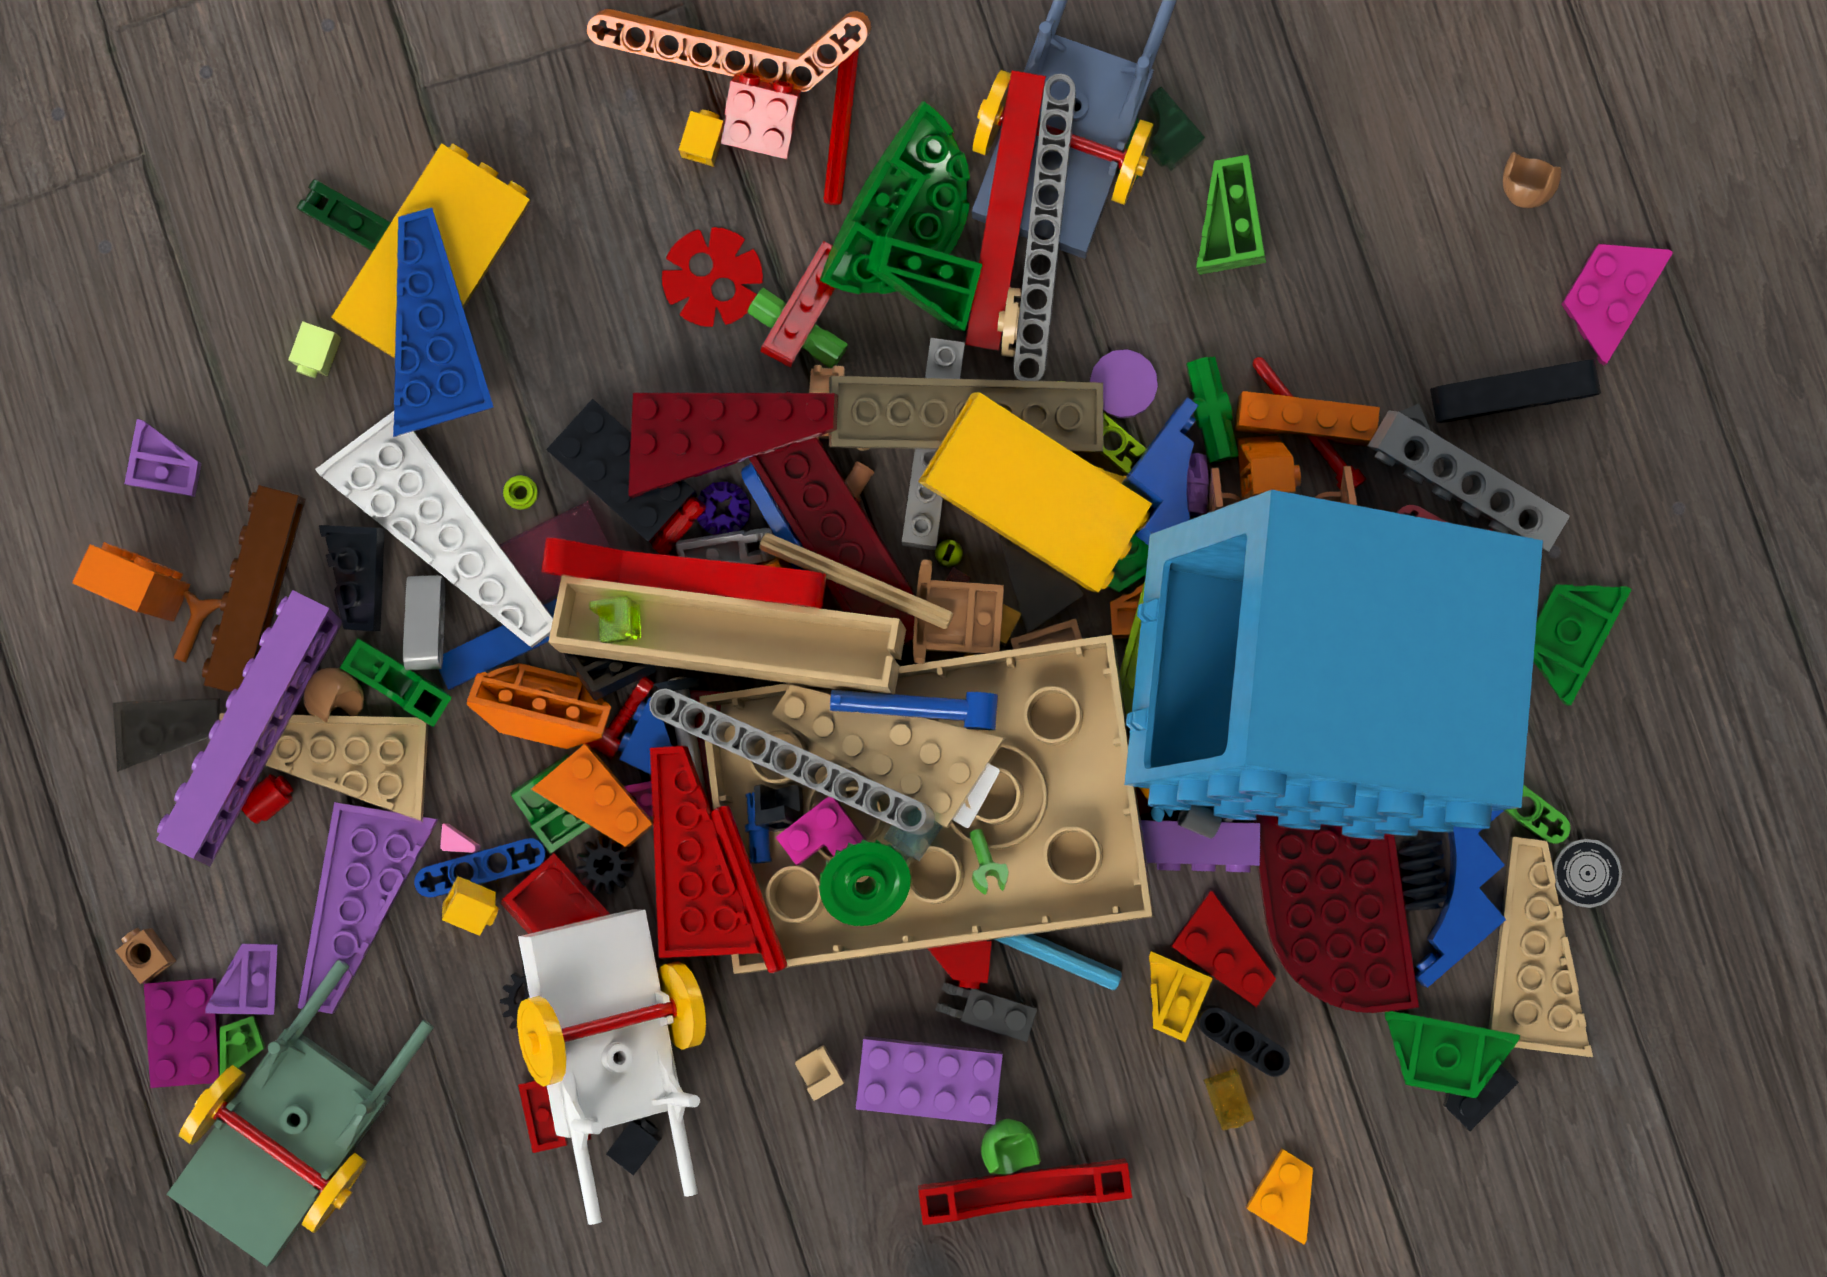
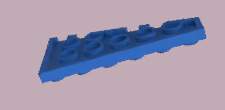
[393,207,494,437]

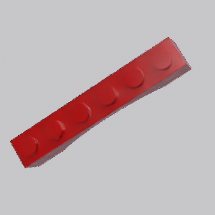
[918,1158,1132,1225]

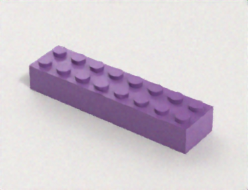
[156,590,342,867]

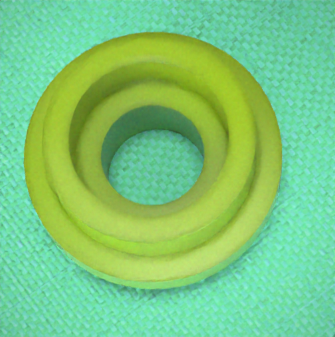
[503,475,538,510]

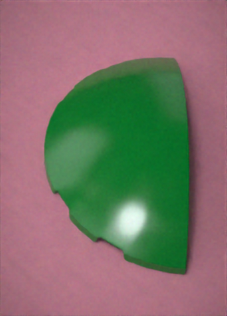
[820,101,970,294]

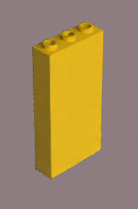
[331,143,530,359]
[918,392,1152,593]

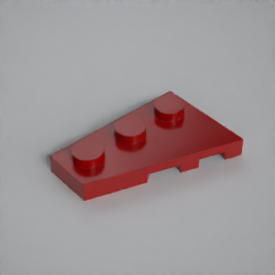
[1171,890,1276,1007]

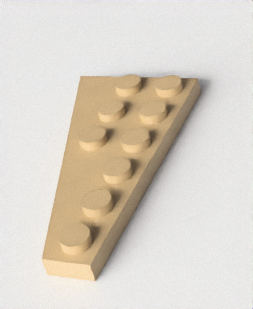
[772,684,1005,828]
[219,713,428,822]

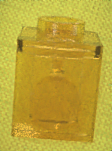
[1203,1068,1255,1130]

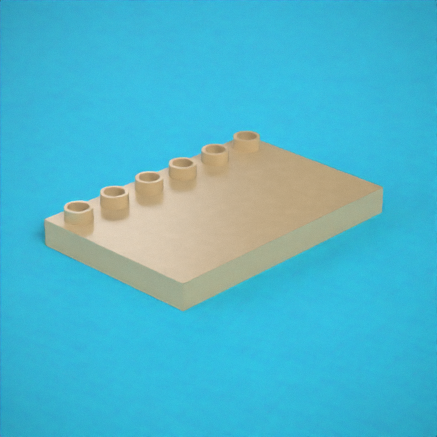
[699,635,1155,974]

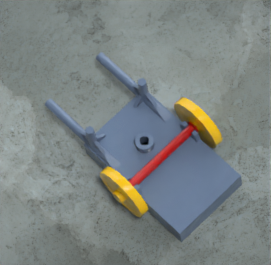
[972,0,1177,259]

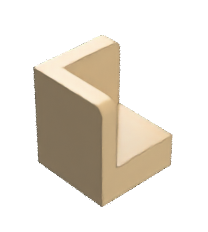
[795,1045,845,1101]

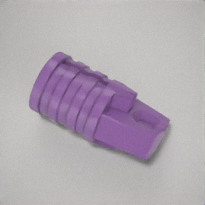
[1187,453,1209,517]

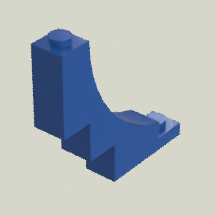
[1121,397,1198,546]
[1414,810,1506,988]

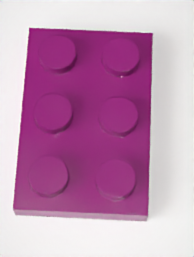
[144,978,220,1088]

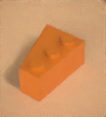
[1237,436,1301,500]
[531,744,653,847]

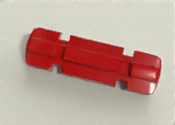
[652,496,706,555]

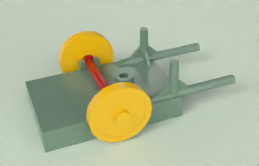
[166,959,434,1267]

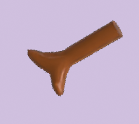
[173,591,221,663]

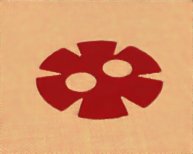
[662,227,763,327]

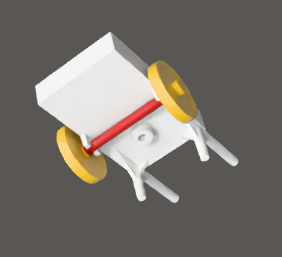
[517,909,706,1225]

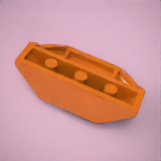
[467,663,611,749]

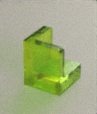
[589,596,641,643]

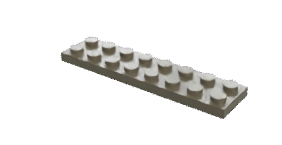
[829,376,1103,453]

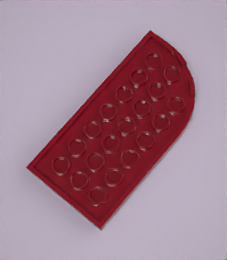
[1251,815,1419,1013]

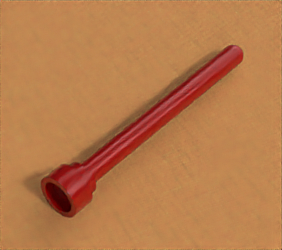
[1252,357,1366,490]

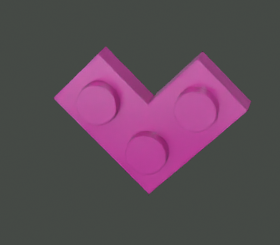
[776,796,868,866]

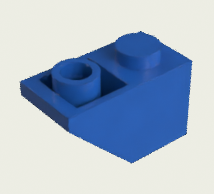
[618,697,674,774]

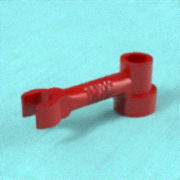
[585,677,655,759]

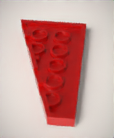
[650,746,761,958]

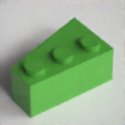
[1196,155,1266,275]

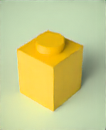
[679,109,724,167]
[442,876,499,936]

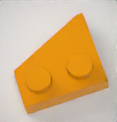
[1246,1148,1313,1245]

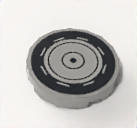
[1553,839,1622,908]

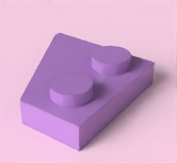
[124,419,201,497]
[205,943,278,1015]

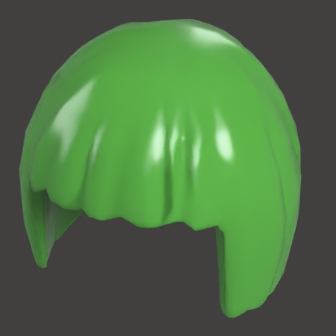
[981,1119,1041,1175]

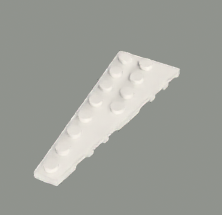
[315,411,553,648]

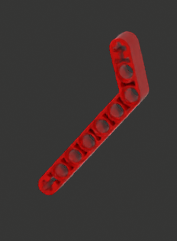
[541,537,827,609]

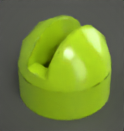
[935,539,963,568]

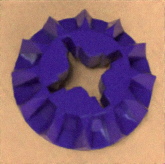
[697,482,750,535]

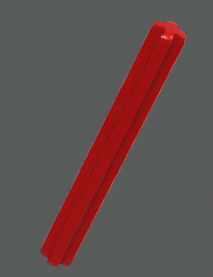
[823,37,859,205]
[711,805,787,973]

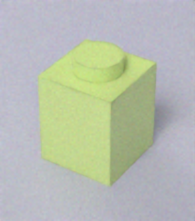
[288,321,341,378]

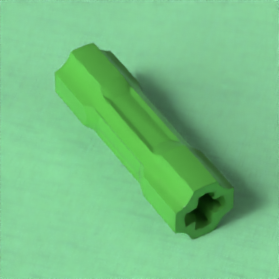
[748,288,849,368]

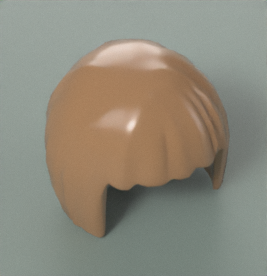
[1503,152,1561,208]
[304,668,364,723]

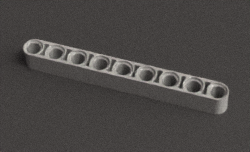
[1014,73,1076,381]
[649,689,935,835]

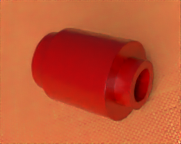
[242,774,293,824]

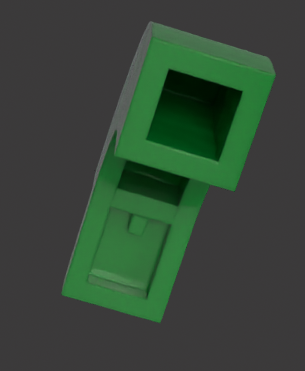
[339,638,452,727]

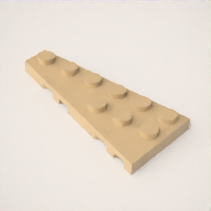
[1488,837,1593,1057]

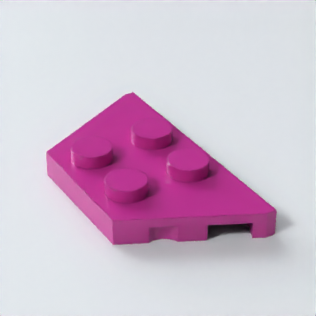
[1561,244,1673,366]

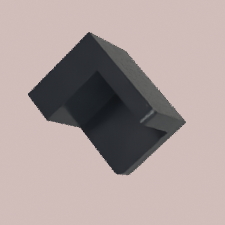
[754,784,804,832]

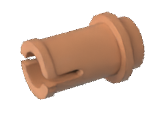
[845,461,874,502]

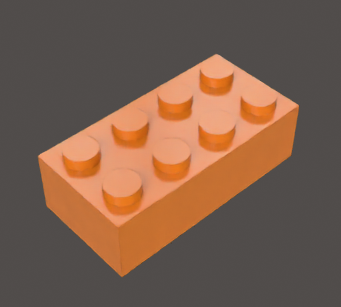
[72,542,191,622]

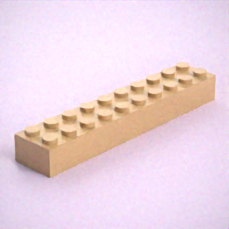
[548,576,906,694]

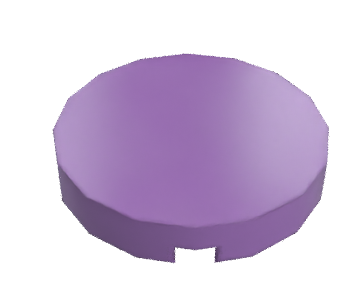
[1089,349,1158,418]

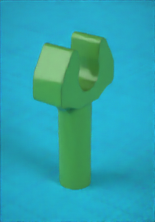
[970,829,1009,895]

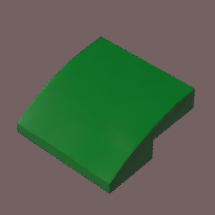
[510,754,591,854]

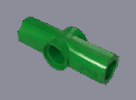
[1186,356,1239,464]

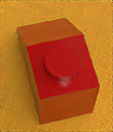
[927,940,992,989]

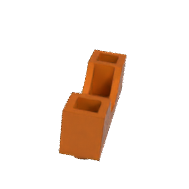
[1234,391,1380,446]

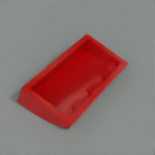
[500,853,610,934]

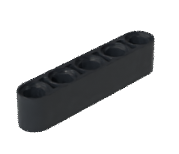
[1430,359,1601,423]

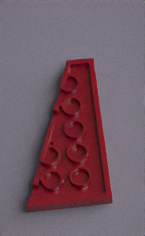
[628,393,838,498]

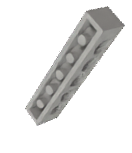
[902,338,965,550]
[1368,410,1570,552]

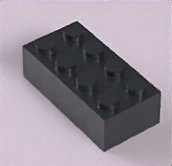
[546,399,698,545]

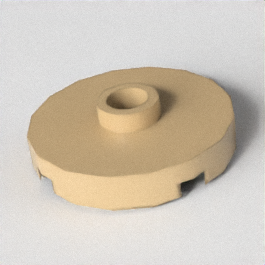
[997,287,1022,357]

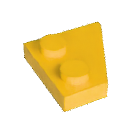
[1149,951,1213,1042]

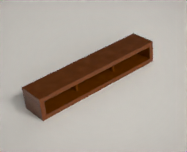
[202,485,306,692]

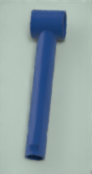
[830,690,998,731]

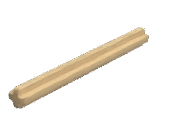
[759,533,953,629]

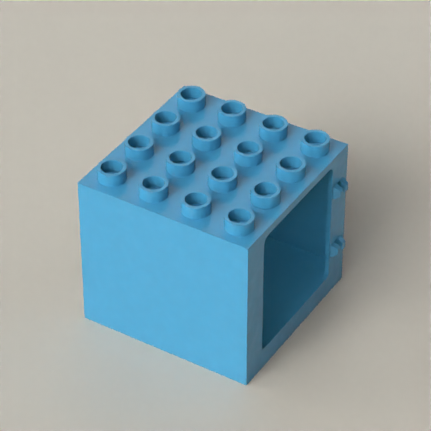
[1124,490,1543,839]

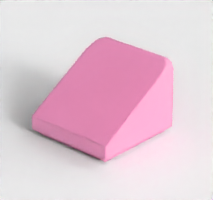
[440,823,480,853]

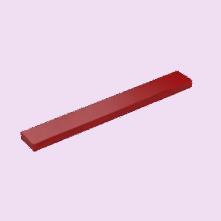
[965,70,1047,351]

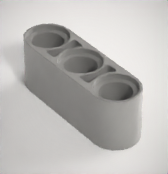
[403,575,446,670]

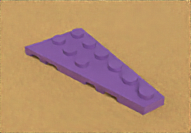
[298,802,438,1014]

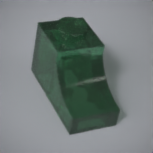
[1148,86,1205,171]

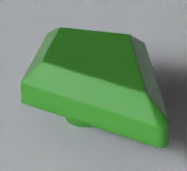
[220,1015,265,1075]

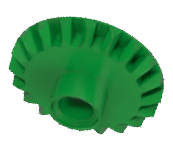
[818,839,911,926]

